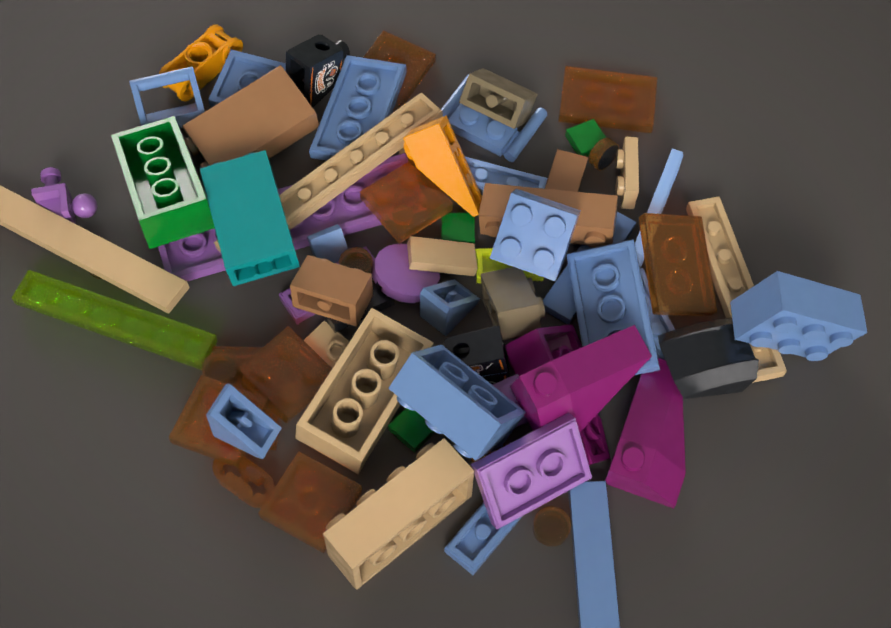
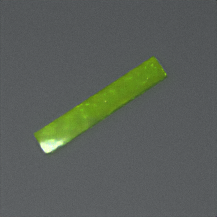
[11,270,217,370]

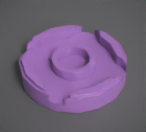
[372,243,440,303]

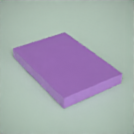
[471,413,592,530]

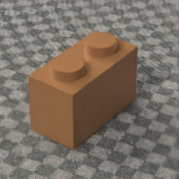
[290,255,373,327]

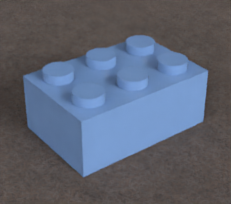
[730,271,867,361]
[388,345,526,461]

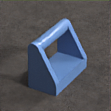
[129,66,205,128]

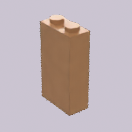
[182,65,319,168]

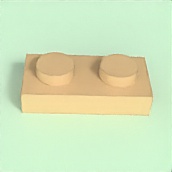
[615,137,639,209]

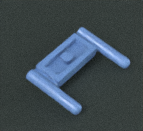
[441,74,547,162]

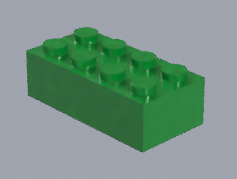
[111,116,215,249]

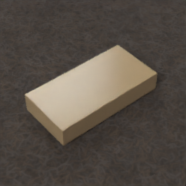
[407,236,478,276]

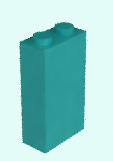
[200,150,300,286]

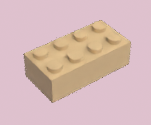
[295,308,434,474]
[323,438,474,590]

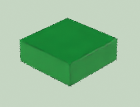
[565,119,609,157]
[441,213,475,244]
[388,408,435,453]

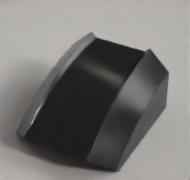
[658,318,759,399]

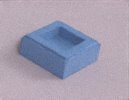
[307,224,350,263]

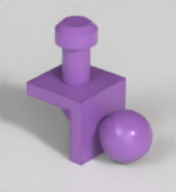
[31,167,97,224]

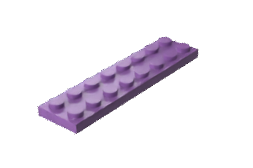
[158,153,427,282]

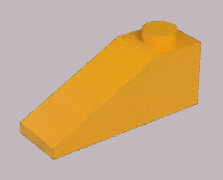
[403,115,482,217]

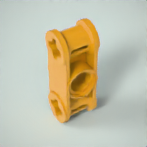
[159,24,243,102]

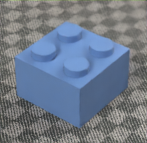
[490,189,581,281]

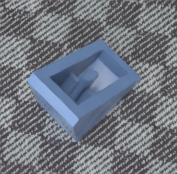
[420,279,480,336]
[206,384,282,459]

